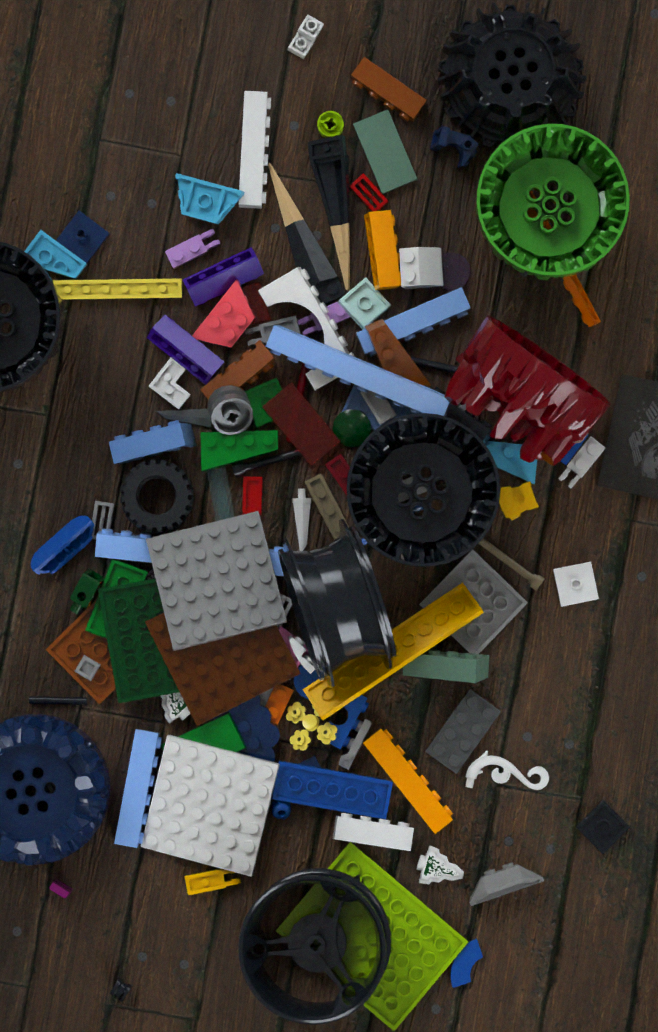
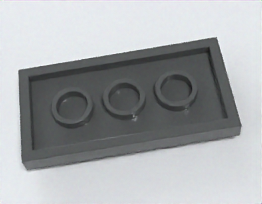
[425,689,501,774]

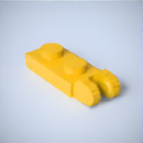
[184,869,241,895]

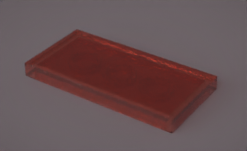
[262,382,340,466]

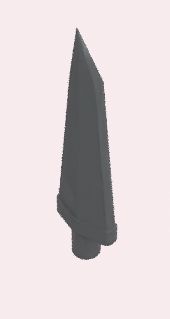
[156,408,212,427]

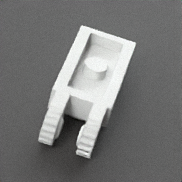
[558,436,605,488]

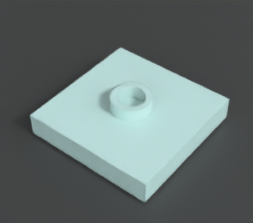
[338,277,391,330]

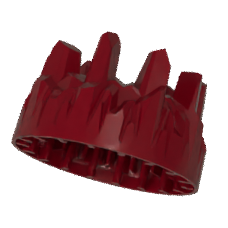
[445,315,611,466]

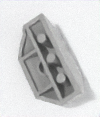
[469,862,544,906]

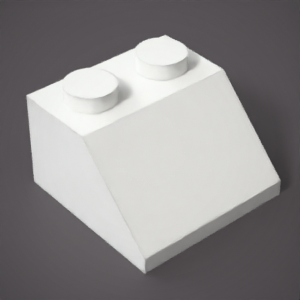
[399,247,444,289]

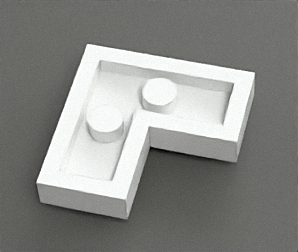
[149,357,191,410]

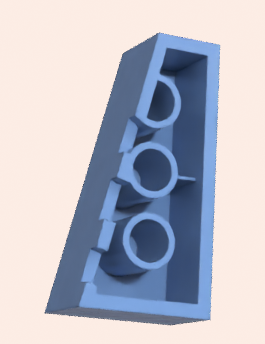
[109,420,196,464]

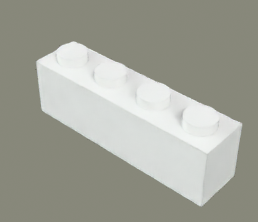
[332,813,414,851]

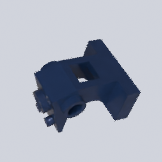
[430,126,479,169]

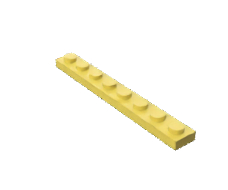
[53,278,182,300]

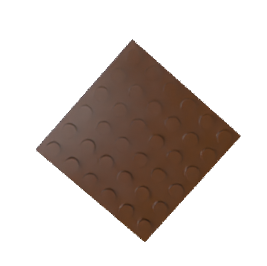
[145,613,301,726]

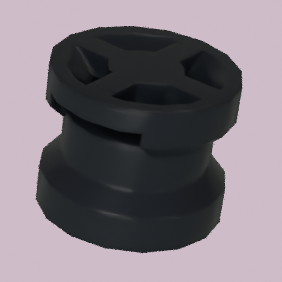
[109,977,133,1002]

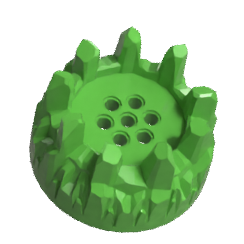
[476,124,630,280]

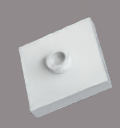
[553,562,599,607]

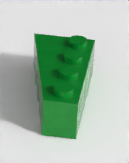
[201,430,279,472]

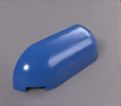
[31,516,94,575]

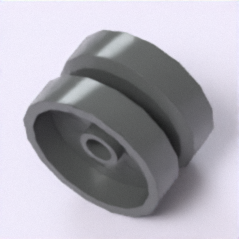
[207,385,253,435]

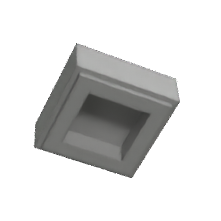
[74,655,101,681]

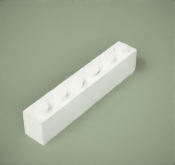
[239,91,271,209]

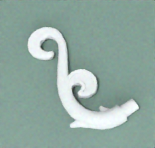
[465,751,549,790]

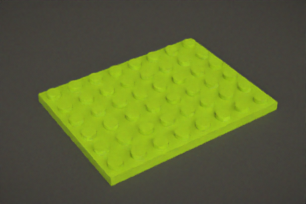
[276,842,469,1031]

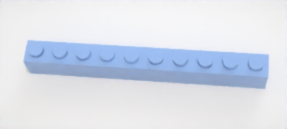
[265,325,451,417]
[95,529,284,576]

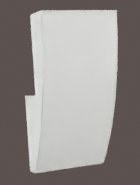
[288,15,324,59]
[288,635,315,674]

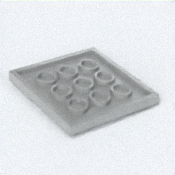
[419,549,528,654]

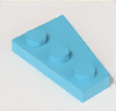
[24,230,87,279]
[485,441,537,485]

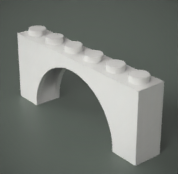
[258,267,355,390]

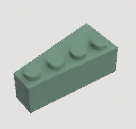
[403,649,489,683]

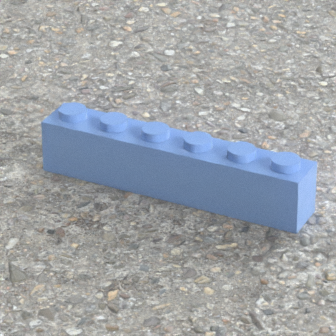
[356,287,471,357]
[114,729,162,848]

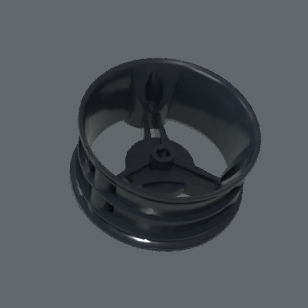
[238,868,391,1025]

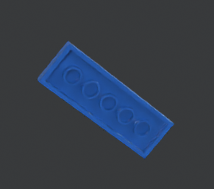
[272,760,393,819]

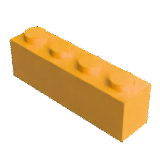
[364,210,401,290]

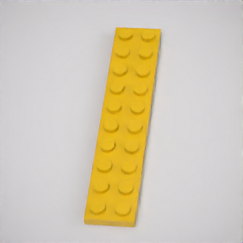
[302,582,484,720]

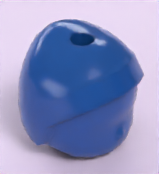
[272,800,291,820]

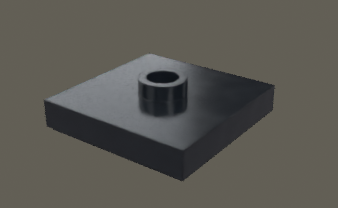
[575,799,630,854]

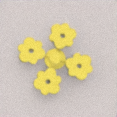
[286,702,338,751]

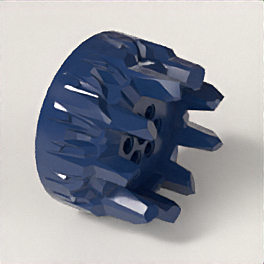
[0,714,110,865]

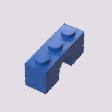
[325,695,369,749]

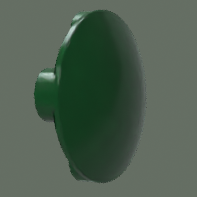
[333,409,371,447]

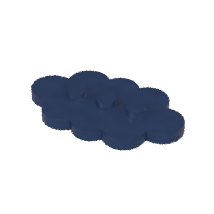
[210,695,280,762]

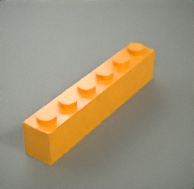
[363,728,453,834]

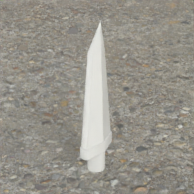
[292,489,311,551]

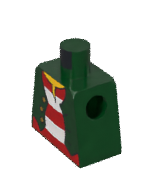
[70,569,105,615]

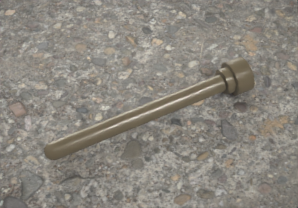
[478,538,545,591]

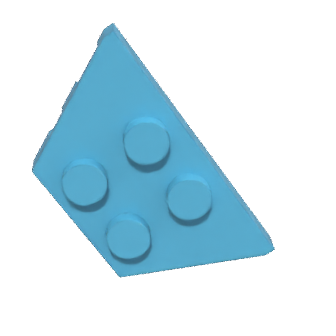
[175,173,245,224]

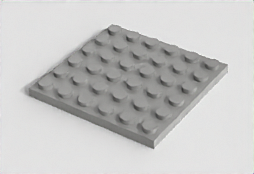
[146,511,287,651]

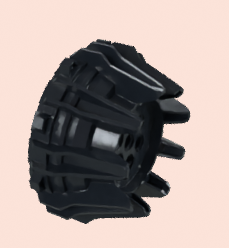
[437,2,587,148]

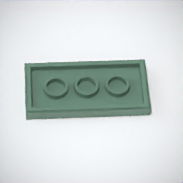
[353,110,417,194]

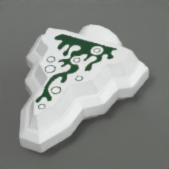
[160,692,190,724]
[416,846,464,884]

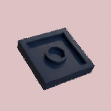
[56,211,110,264]

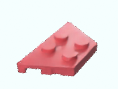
[192,280,256,347]

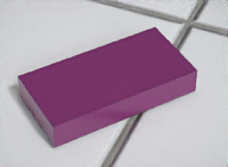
[49,879,73,899]

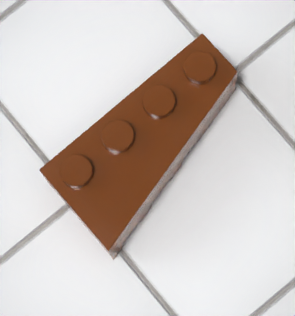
[365,319,431,386]
[200,340,275,400]

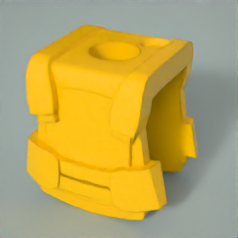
[499,482,539,521]

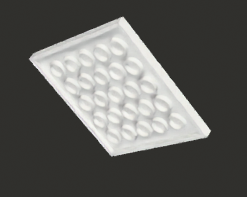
[141,735,280,877]

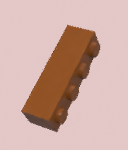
[351,57,427,122]

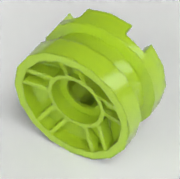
[317,111,344,138]

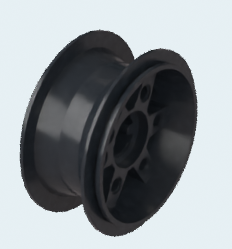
[278,519,396,688]

